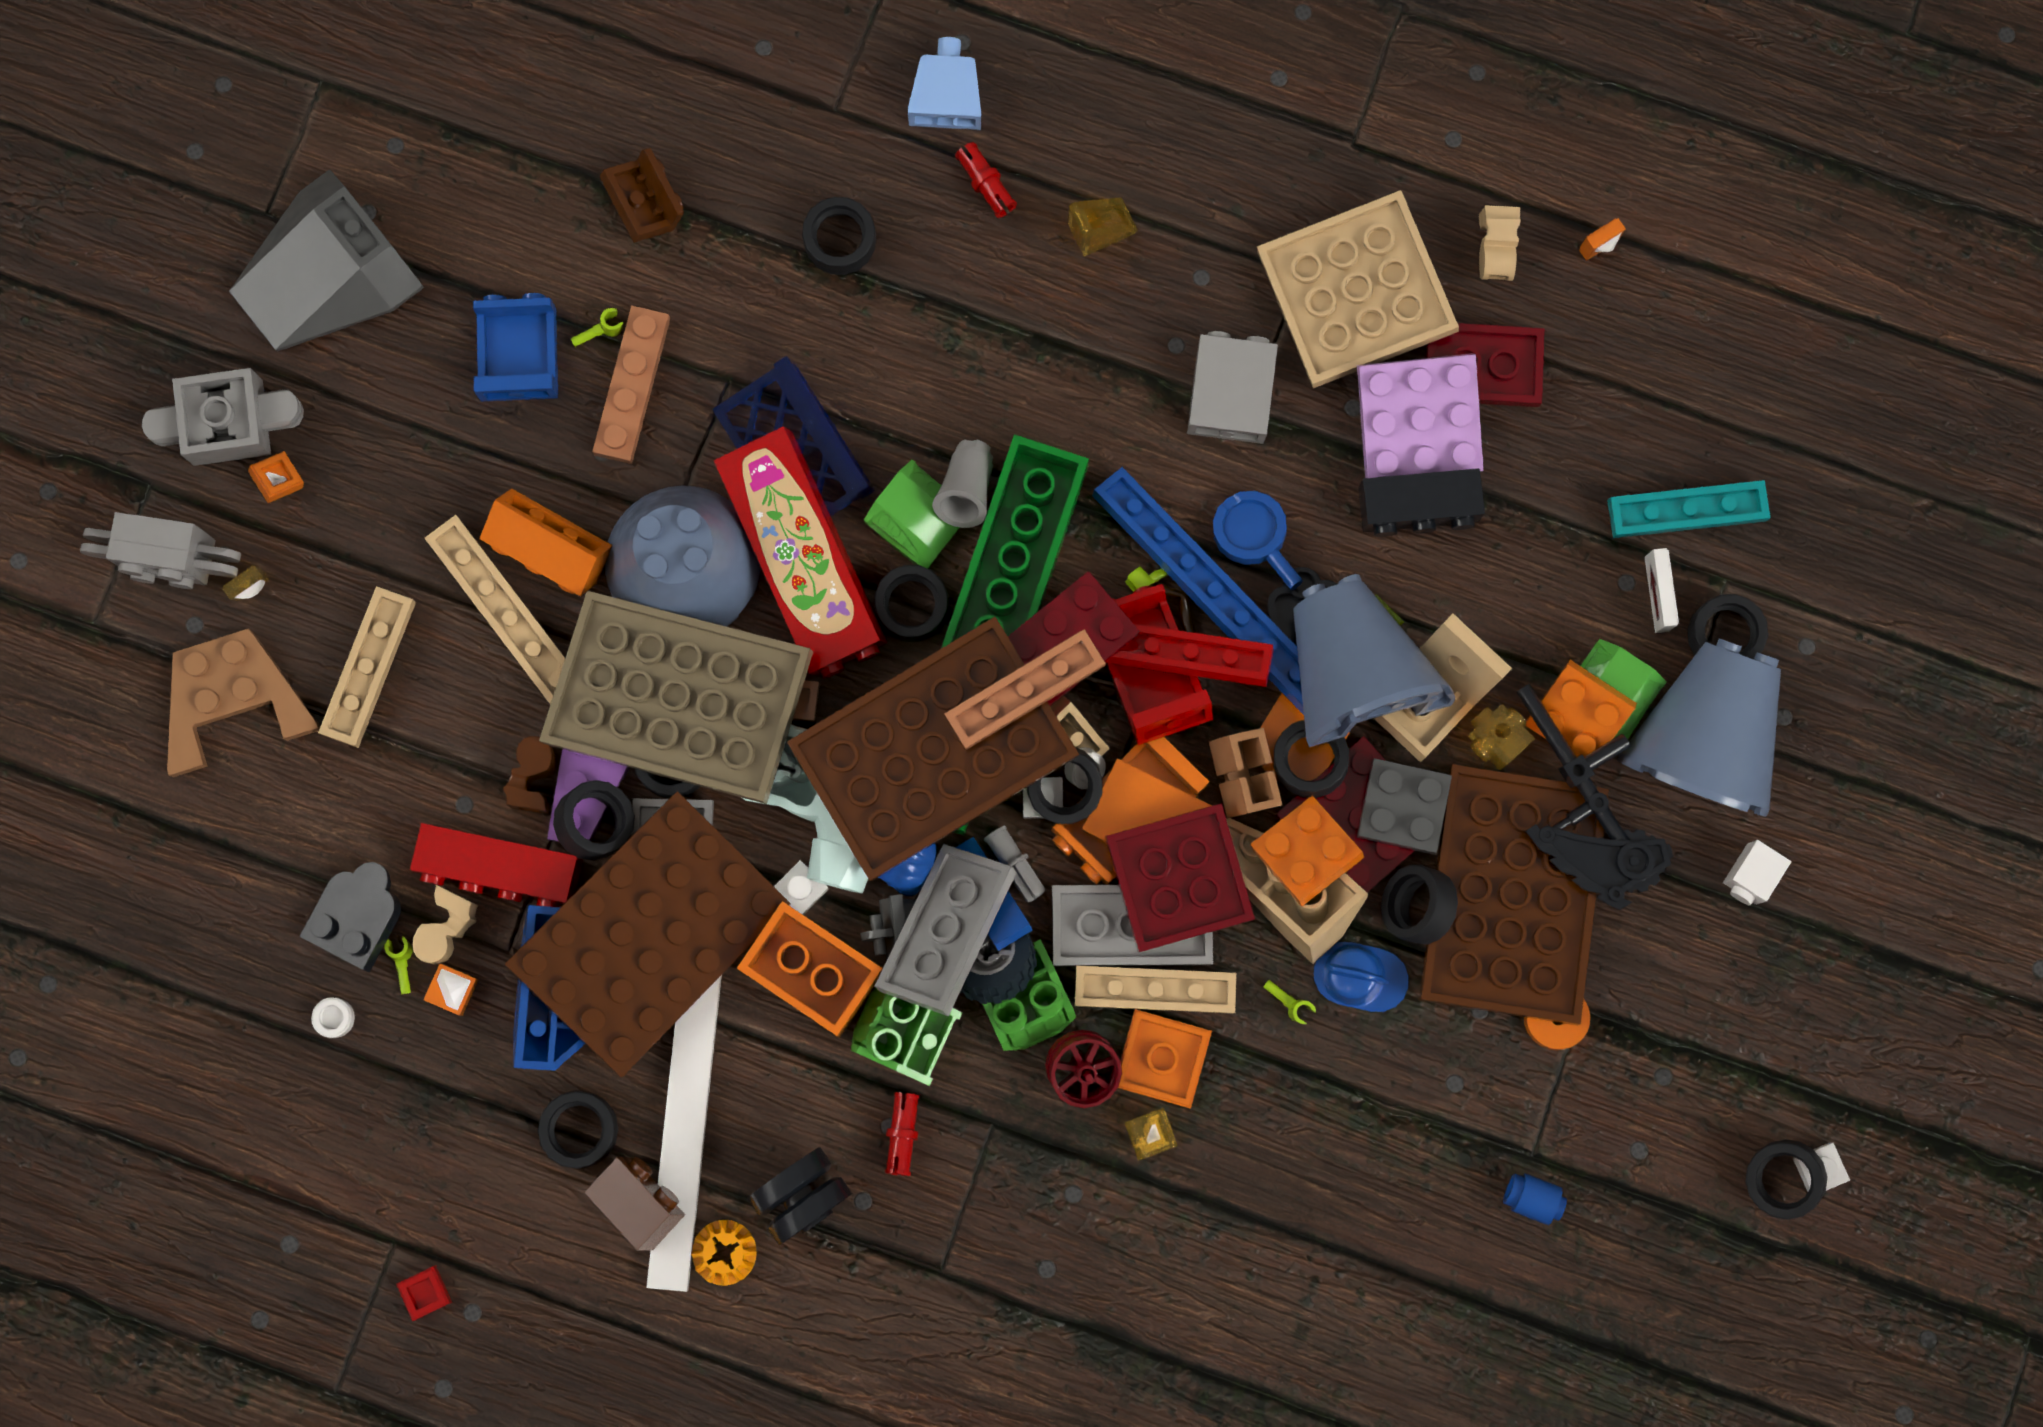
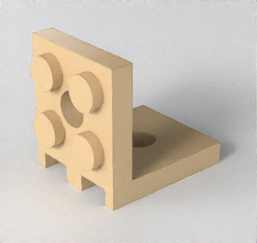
[1374,613,1512,762]

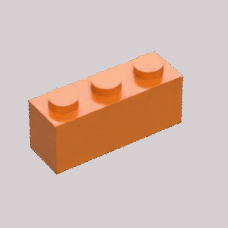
[479,489,612,597]

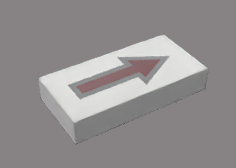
[1645,548,1679,633]

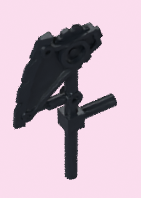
[1516,684,1673,910]

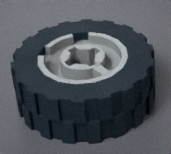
[960,933,1037,1004]

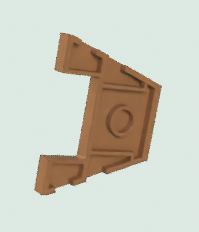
[167,628,320,777]

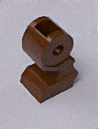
[503,736,557,815]

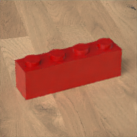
[410,823,583,908]

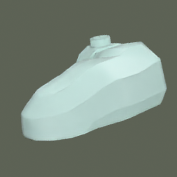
[741,724,868,894]

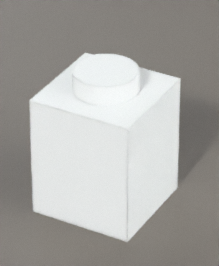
[1723,840,1792,905]

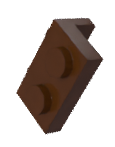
[600,148,684,243]

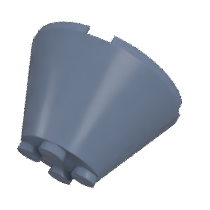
[605,486,761,627]

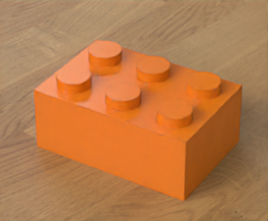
[737,901,883,1038]

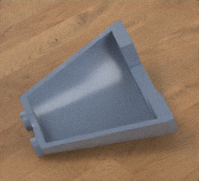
[1293,574,1455,747]
[1617,638,1781,817]

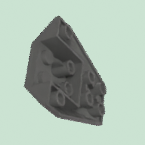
[229,169,424,352]

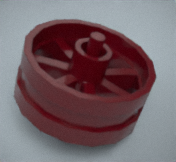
[1045,1029,1122,1108]

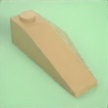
[1226,818,1368,964]

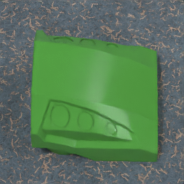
[864,460,960,569]
[1580,639,1667,740]
[982,939,1076,1051]
[851,987,963,1086]

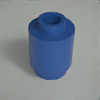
[1503,1173,1567,1225]

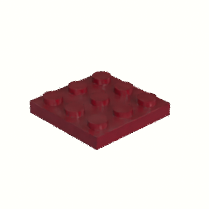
[1275,736,1443,893]
[1105,803,1255,952]

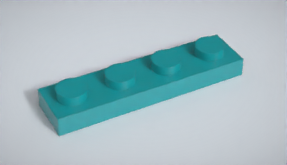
[1607,480,1771,538]

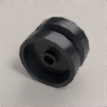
[747,1147,853,1246]

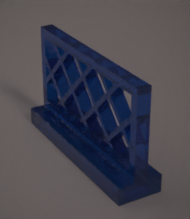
[712,356,876,516]

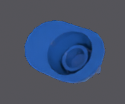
[1314,942,1408,1012]

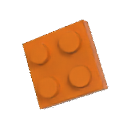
[1525,660,1637,757]
[1250,796,1364,907]

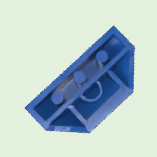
[513,905,585,1071]

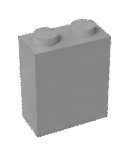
[1187,331,1278,444]

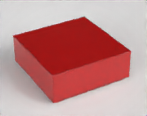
[396,1265,452,1321]

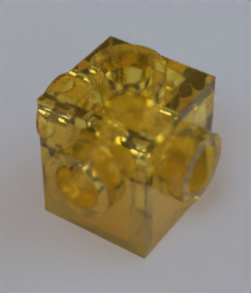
[1467,704,1535,770]

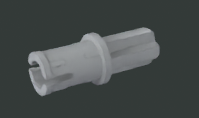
[984,825,1045,902]

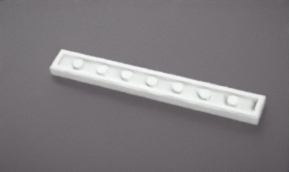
[646,975,722,1292]

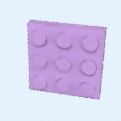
[1357,353,1484,478]

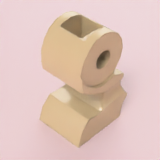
[1479,205,1521,281]
[413,885,478,965]

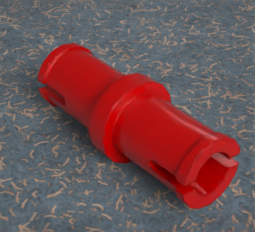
[955,142,1017,218]
[885,1092,920,1176]

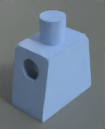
[908,37,981,130]

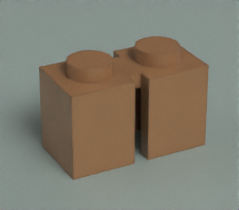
[1209,728,1282,819]

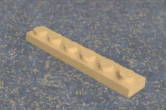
[425,515,565,705]

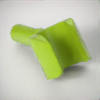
[571,308,623,347]
[1125,566,1168,592]
[384,937,413,994]
[1263,980,1316,1025]

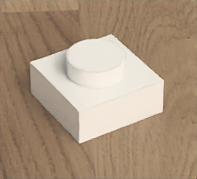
[1023,777,1063,819]
[774,860,829,915]
[1793,1143,1850,1192]

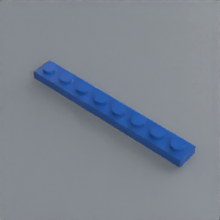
[1092,467,1304,715]

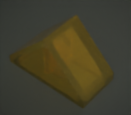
[1068,197,1138,257]

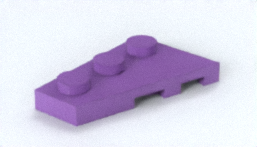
[547,749,630,842]

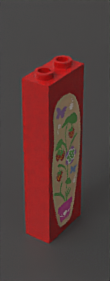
[714,426,887,679]

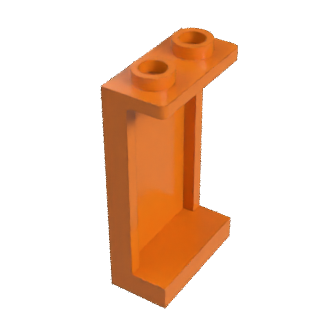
[1051,737,1210,885]

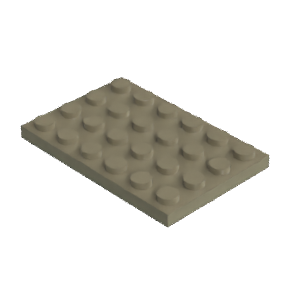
[539,591,813,804]

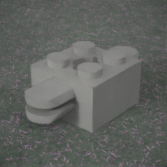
[142,368,304,466]
[80,512,241,589]

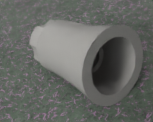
[932,440,993,528]

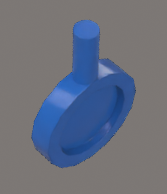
[1213,491,1303,590]

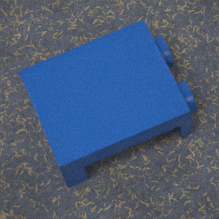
[473,293,558,402]

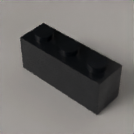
[1358,468,1485,537]

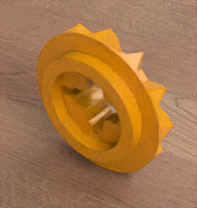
[691,1220,757,1286]

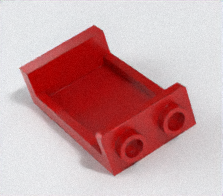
[1105,584,1213,746]

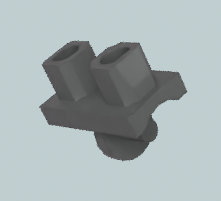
[860,894,916,959]

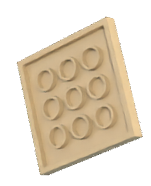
[1257,190,1459,388]

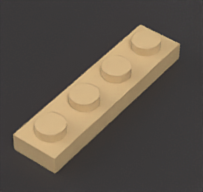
[318,586,416,748]
[1074,966,1236,1014]

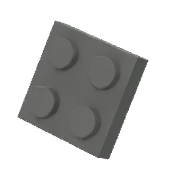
[1357,758,1452,854]

